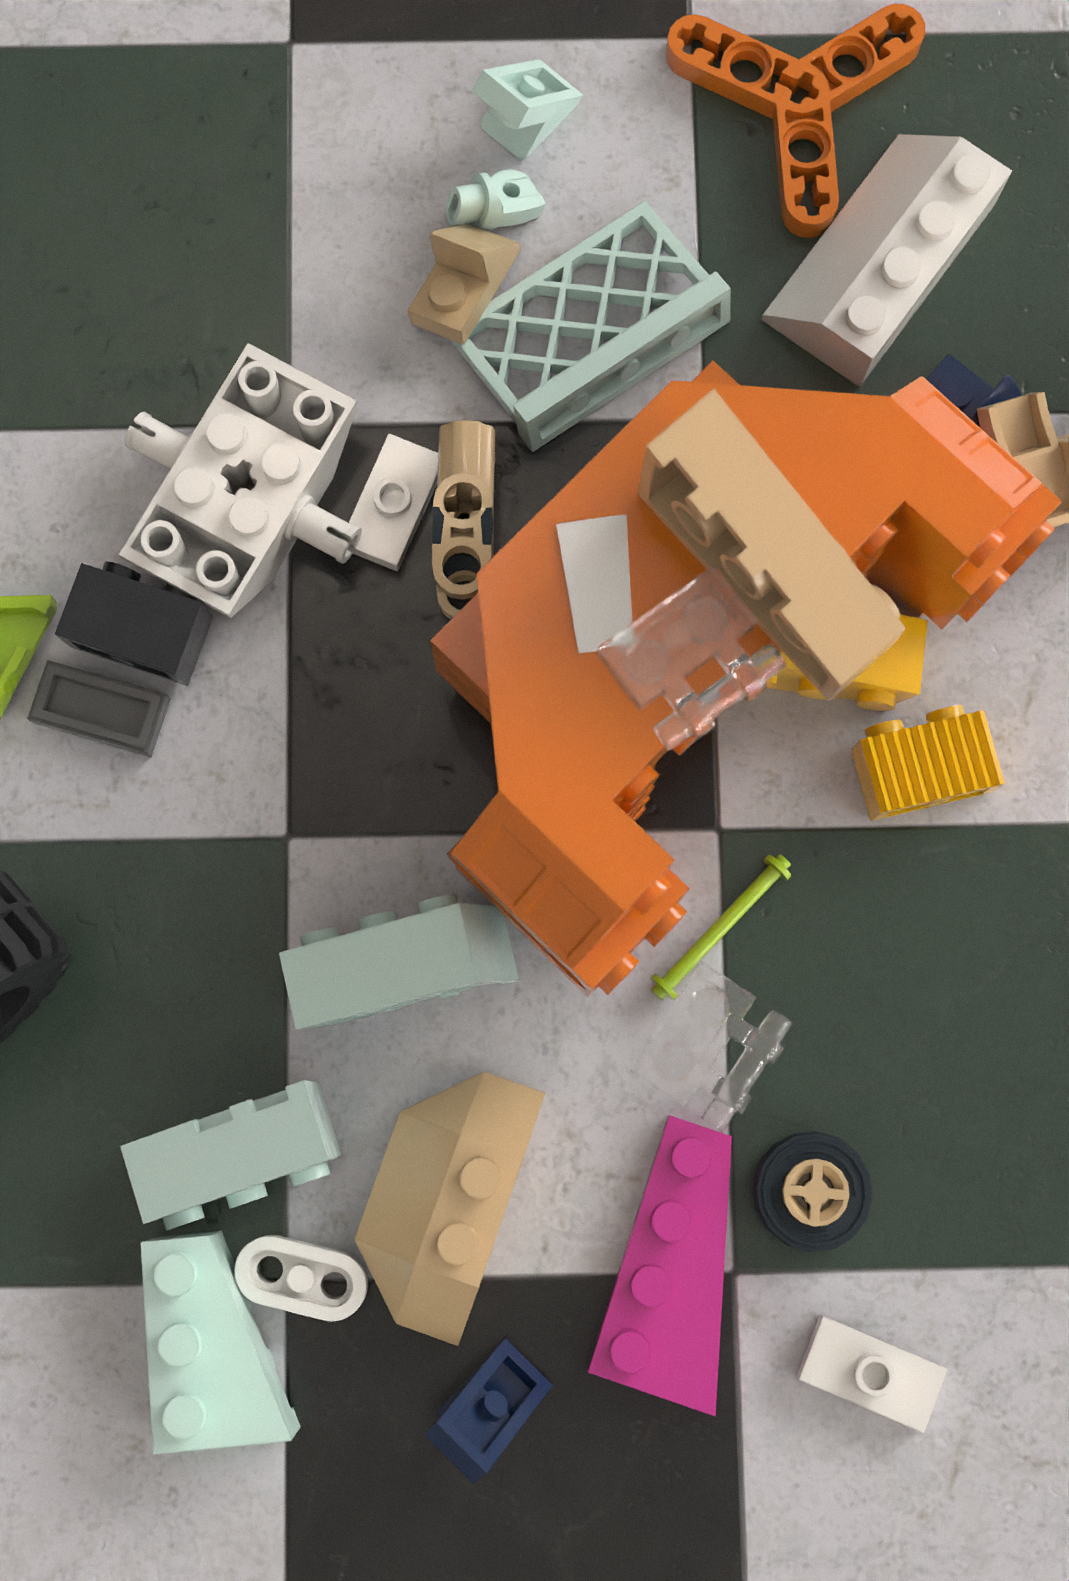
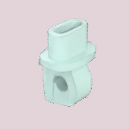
[445,169,546,230]

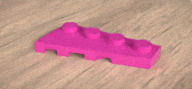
[587,1115,732,1416]

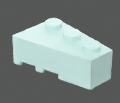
[279,894,520,1030]
[120,1080,342,1231]
[141,1231,301,1455]

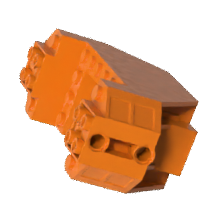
[430,361,1062,997]

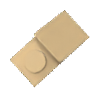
[407,223,521,345]

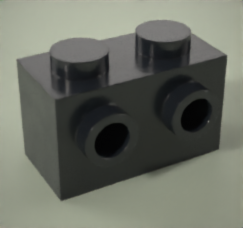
[55,561,213,686]

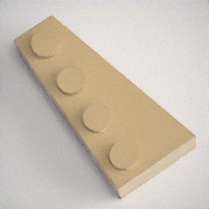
[637,389,906,701]

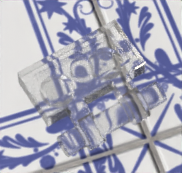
[596,565,786,751]
[630,961,792,1133]

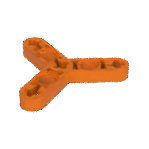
[665,4,925,238]

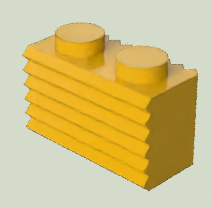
[851,705,1005,821]

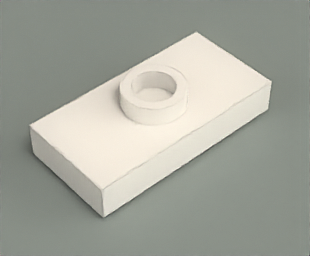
[347,434,438,572]
[796,1314,947,1433]

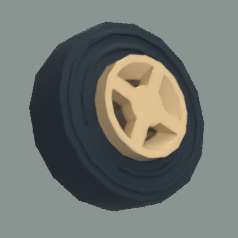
[753,1131,873,1253]

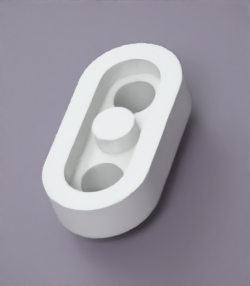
[235,1235,368,1321]

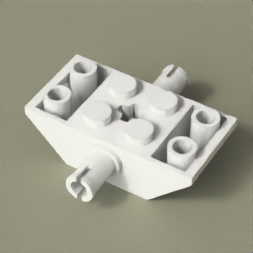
[119,343,362,618]

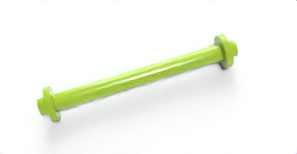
[650,854,791,1001]

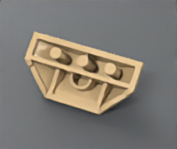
[355,1071,545,1346]

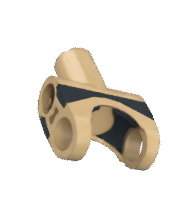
[432,420,495,619]

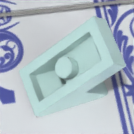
[472,59,583,160]

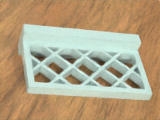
[451,201,731,452]

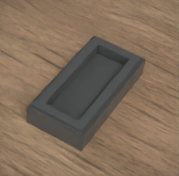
[27,660,171,757]

